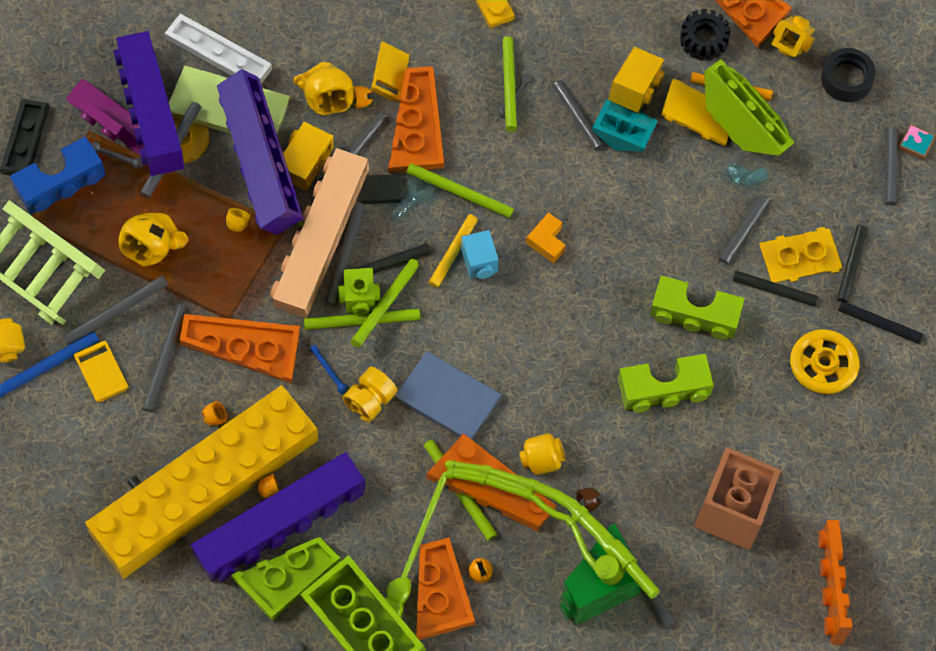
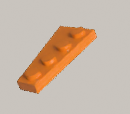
[715,0,792,48]
[388,66,444,173]
[180,314,300,384]
[426,433,557,531]
[818,520,853,645]

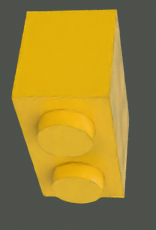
[608,46,665,113]
[282,122,334,191]

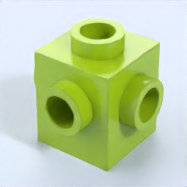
[339,268,380,315]

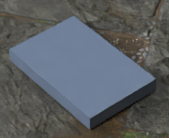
[395,351,501,439]

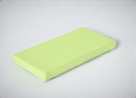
[169,66,290,134]

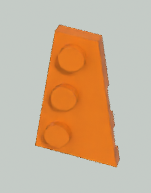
[416,537,475,640]

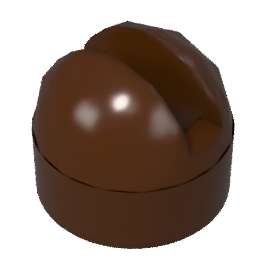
[576,488,601,512]

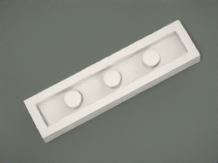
[165,14,272,84]

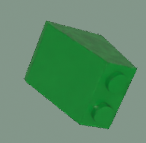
[559,524,641,626]

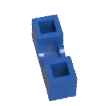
[10,136,105,215]

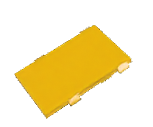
[661,79,729,146]
[759,227,843,283]

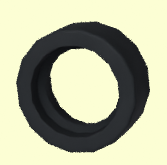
[821,48,876,102]

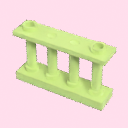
[0,200,105,325]

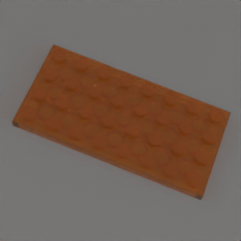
[31,131,284,319]

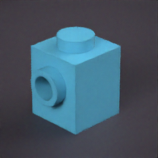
[461,230,499,279]

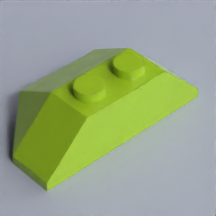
[704,59,795,156]

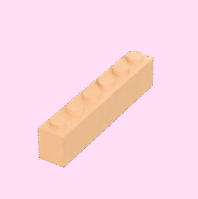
[270,148,369,318]

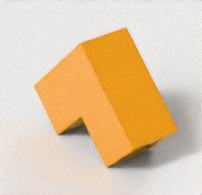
[526,212,566,263]

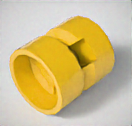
[342,367,398,423]

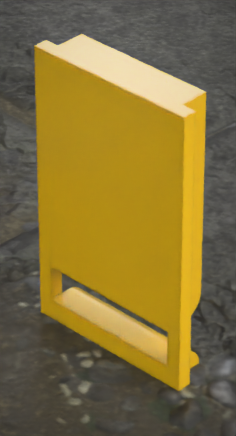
[371,41,409,101]
[73,340,129,402]

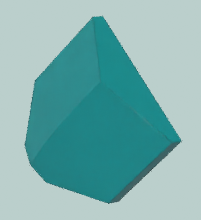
[592,100,657,152]

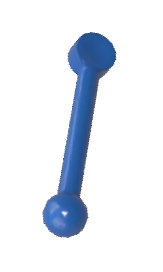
[309,345,349,394]

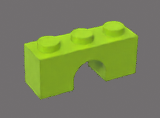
[650,275,745,340]
[618,354,714,413]

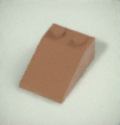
[694,447,781,550]

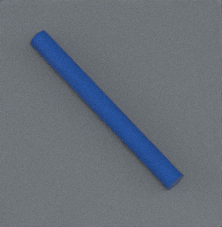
[0,331,99,398]

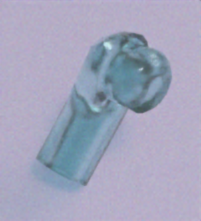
[725,163,769,188]

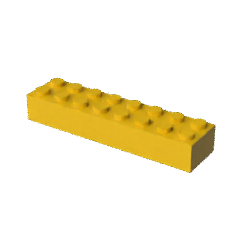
[85,385,319,579]

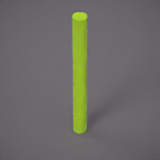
[502,36,517,132]
[406,163,514,219]
[350,259,419,348]
[304,309,420,330]
[424,439,498,541]

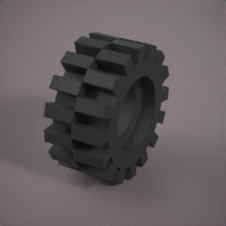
[680,9,731,61]

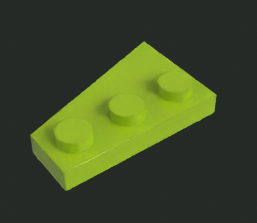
[231,537,340,621]

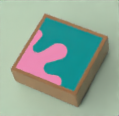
[898,124,936,161]

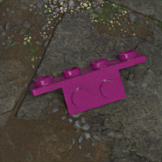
[66,79,143,155]

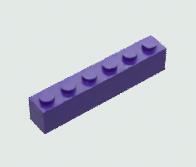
[113,31,185,176]
[217,69,304,235]
[190,452,366,582]

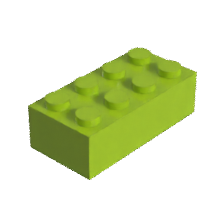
[301,555,427,651]

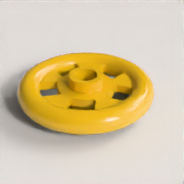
[790,329,860,394]

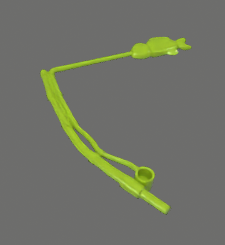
[385,460,660,617]

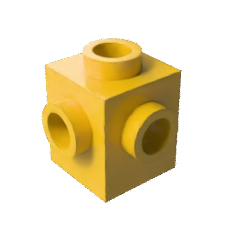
[771,15,815,57]

